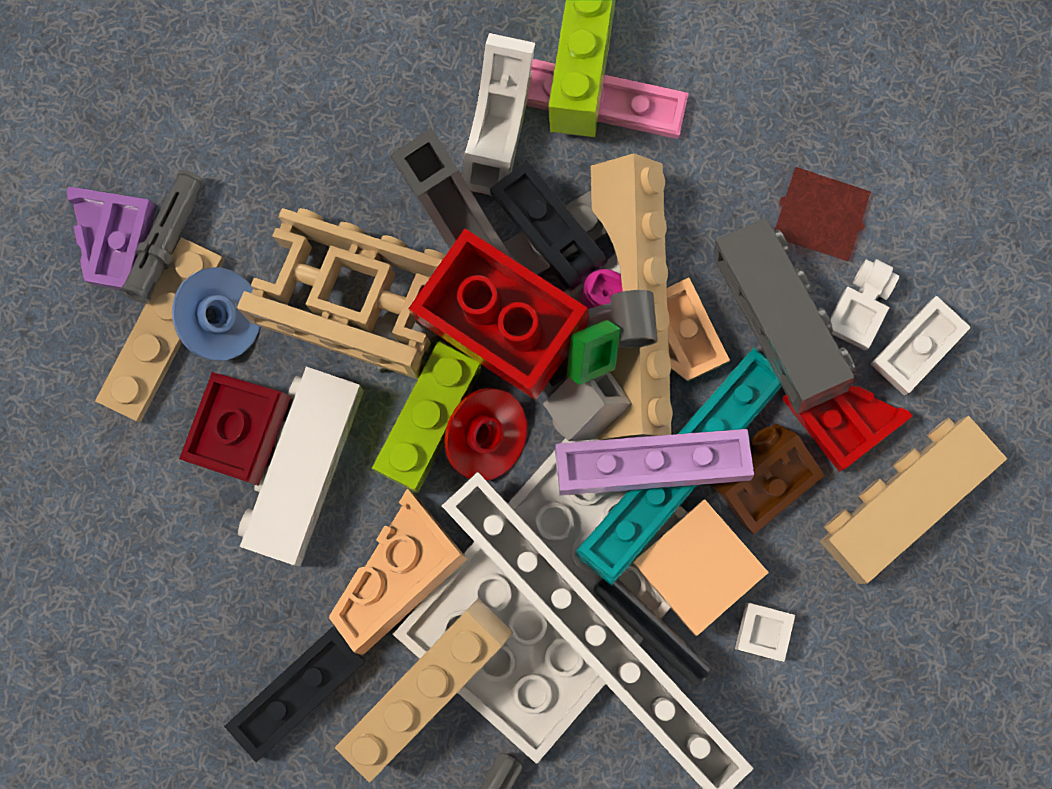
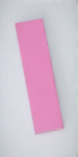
[526,59,689,139]

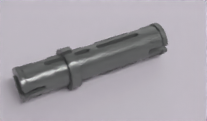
[120,170,206,304]

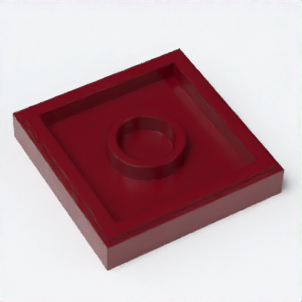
[179,372,292,486]

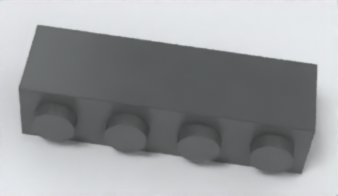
[713,217,855,414]

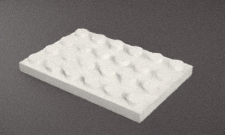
[393,438,688,764]

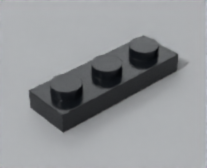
[224,626,366,762]

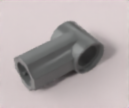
[585,290,658,348]

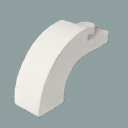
[462,33,535,195]

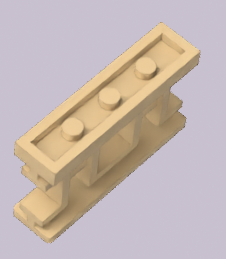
[237,208,446,380]

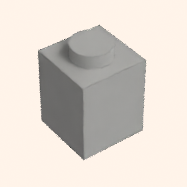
[543,372,632,441]

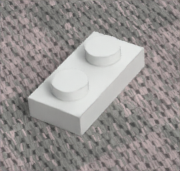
[871,296,971,396]

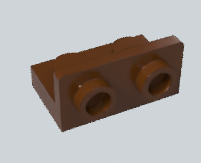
[709,424,825,535]

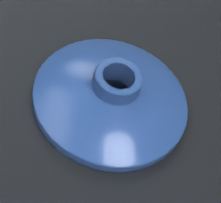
[172,267,260,361]

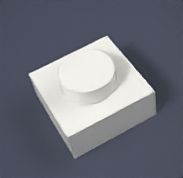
[735,603,795,662]

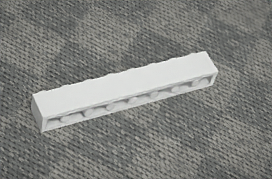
[442,472,754,789]

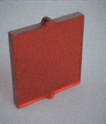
[774,167,871,262]

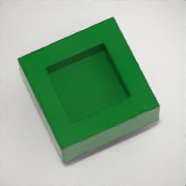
[566,320,621,385]

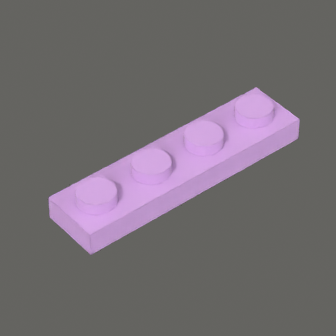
[555,429,754,496]

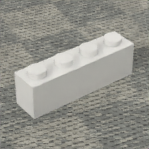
[238,367,364,566]

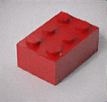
[408,229,590,400]

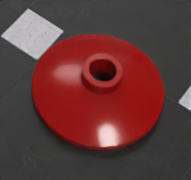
[445,388,527,481]

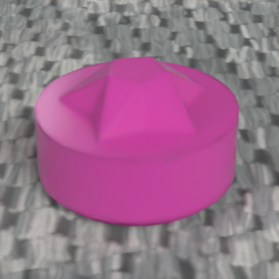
[581,269,623,309]

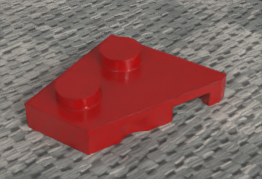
[781,386,912,472]

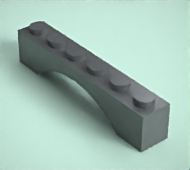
[390,128,569,398]

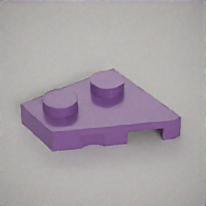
[67,186,156,290]

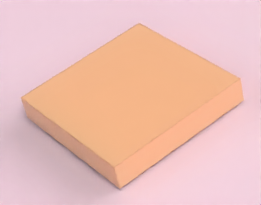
[632,499,769,636]

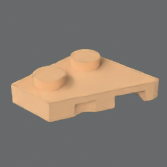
[667,277,730,382]

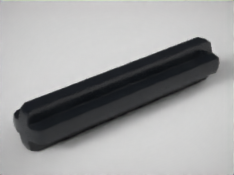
[593,578,712,686]

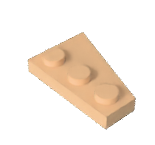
[329,488,467,656]

